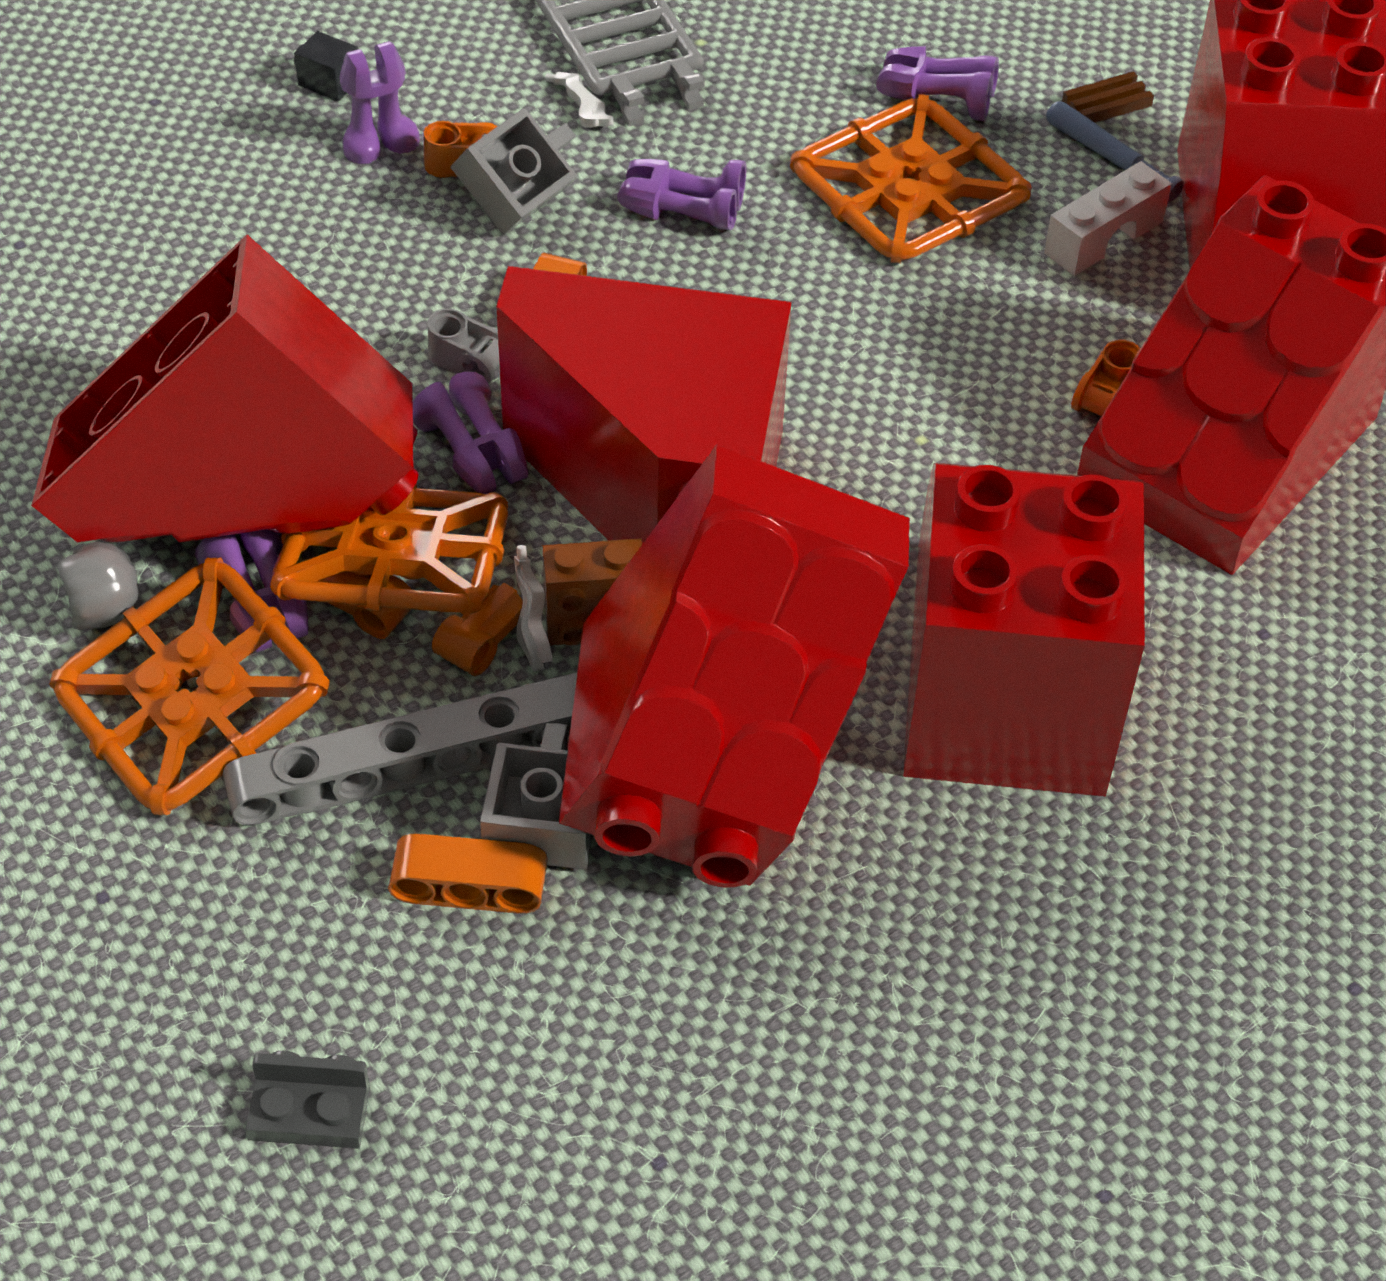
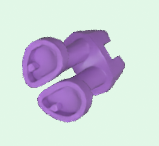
[340,41,420,164]
[876,46,999,122]
[617,159,747,231]
[413,371,528,494]
[195,529,309,653]

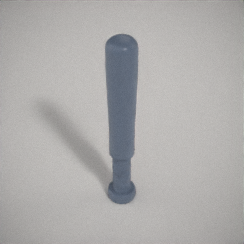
[1046,101,1184,201]

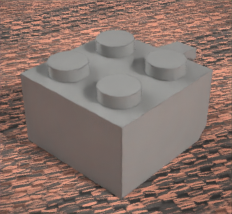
[450,108,578,235]
[480,723,593,869]

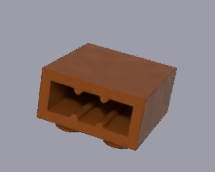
[542,538,642,646]

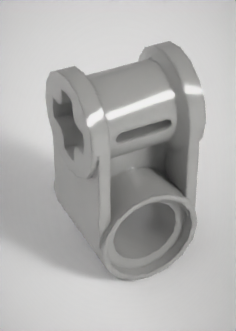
[427,309,499,384]

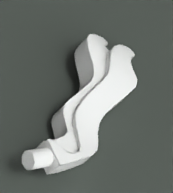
[545,72,614,127]
[514,545,552,671]

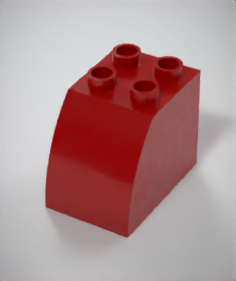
[1177,0,1386,270]
[903,463,1145,797]

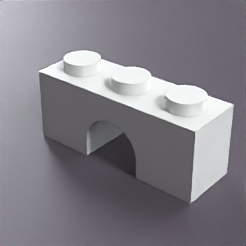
[1044,161,1172,276]

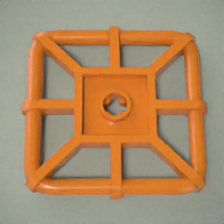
[790,94,1032,264]
[270,484,509,616]
[49,558,330,815]

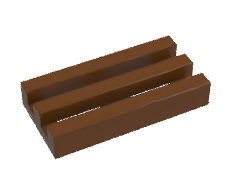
[1062,71,1154,123]

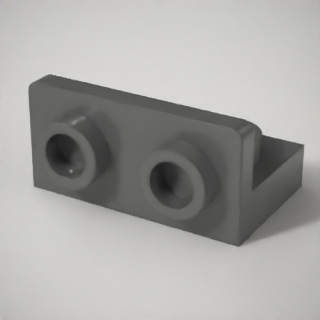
[245,1051,370,1149]

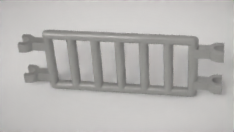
[535,0,705,126]

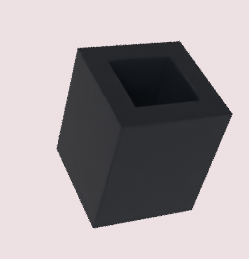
[294,31,358,102]

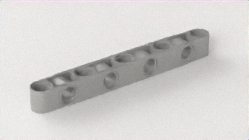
[222,672,577,825]

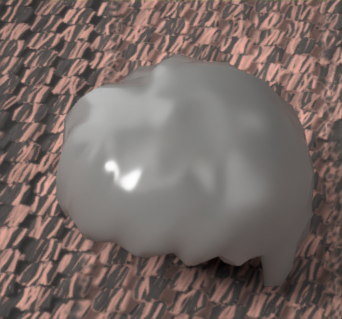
[57,541,138,630]

